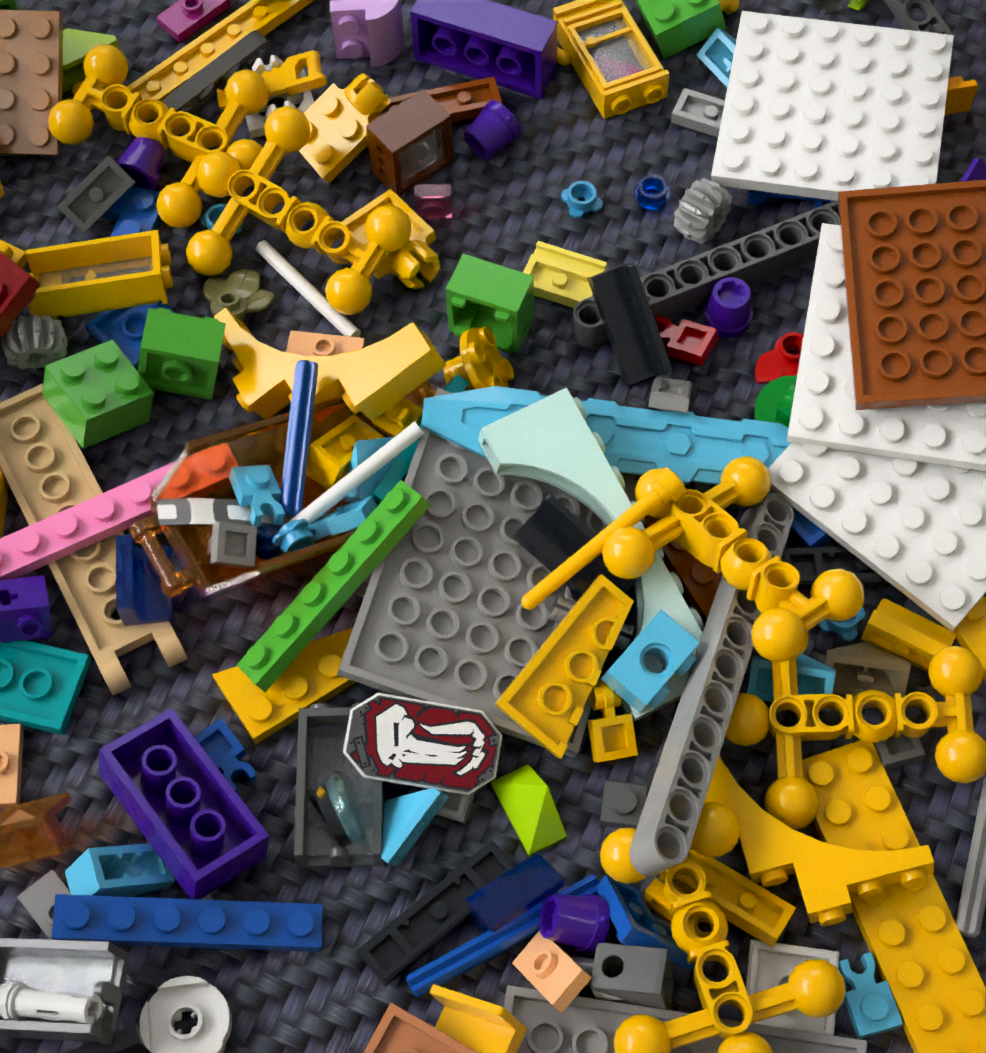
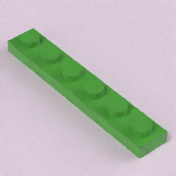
[237,480,431,692]

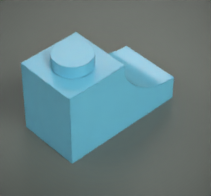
[65,843,175,897]

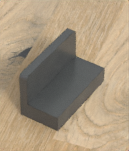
[57,155,136,233]

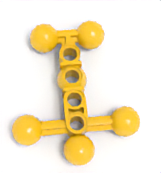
[48,44,270,229]
[186,106,411,315]
[602,456,865,662]
[725,631,986,830]
[600,802,846,1053]

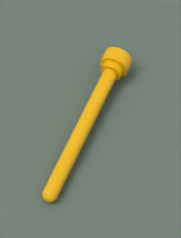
[521,467,687,610]

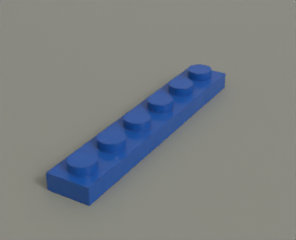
[51,894,323,952]

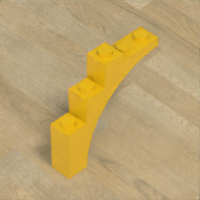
[214,308,447,421]
[705,755,934,926]

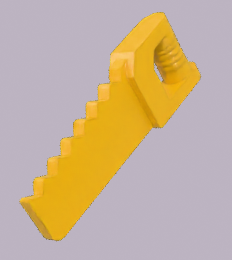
[217,50,327,110]

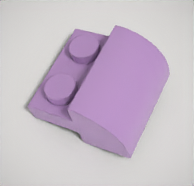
[330,0,404,68]

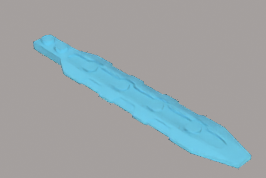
[421,386,792,495]

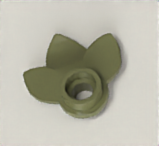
[203,269,275,321]

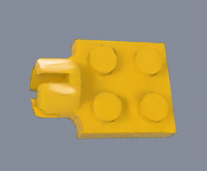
[299,73,391,183]
[337,189,440,289]

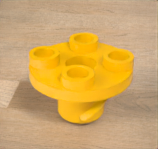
[443,326,514,391]

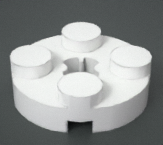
[140,976,232,1053]

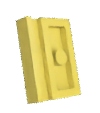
[523,241,607,308]

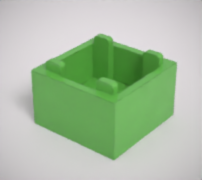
[446,254,534,354]
[138,307,226,400]

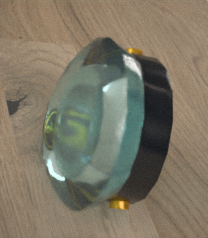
[305,769,367,848]

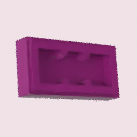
[156,0,231,43]

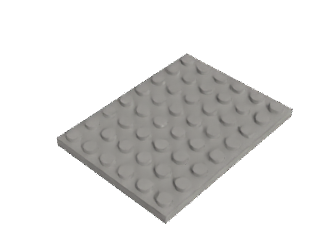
[337,388,642,758]

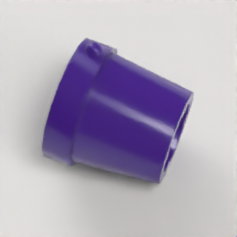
[463,100,522,160]
[116,137,166,191]
[704,277,753,338]
[539,894,610,953]

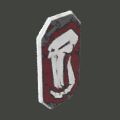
[343,693,502,795]

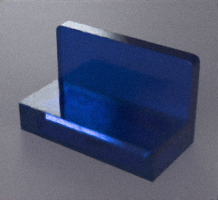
[116,534,173,626]
[465,852,565,934]

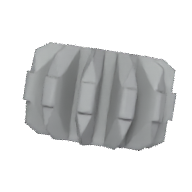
[674,178,732,244]
[1,313,68,371]

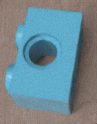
[601,609,700,712]

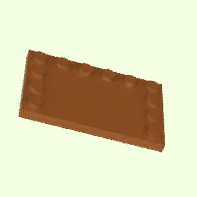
[838,180,986,410]

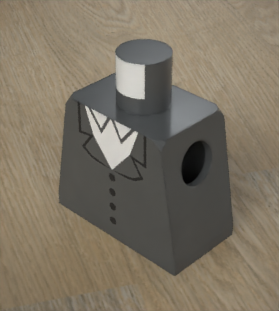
[572,943,676,1010]

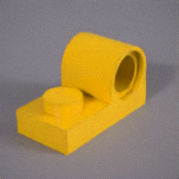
[306,414,384,490]

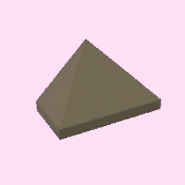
[825,642,911,698]

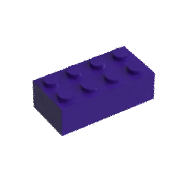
[410,0,558,99]
[99,708,269,899]

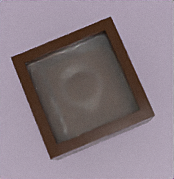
[366,89,453,197]

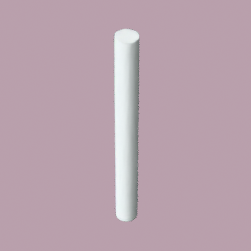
[255,240,361,337]
[289,421,424,526]

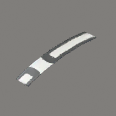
[157,498,293,530]

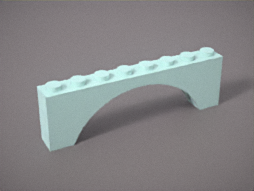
[478,388,704,723]

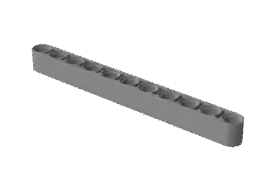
[629,493,794,877]

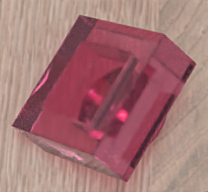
[414,184,452,220]

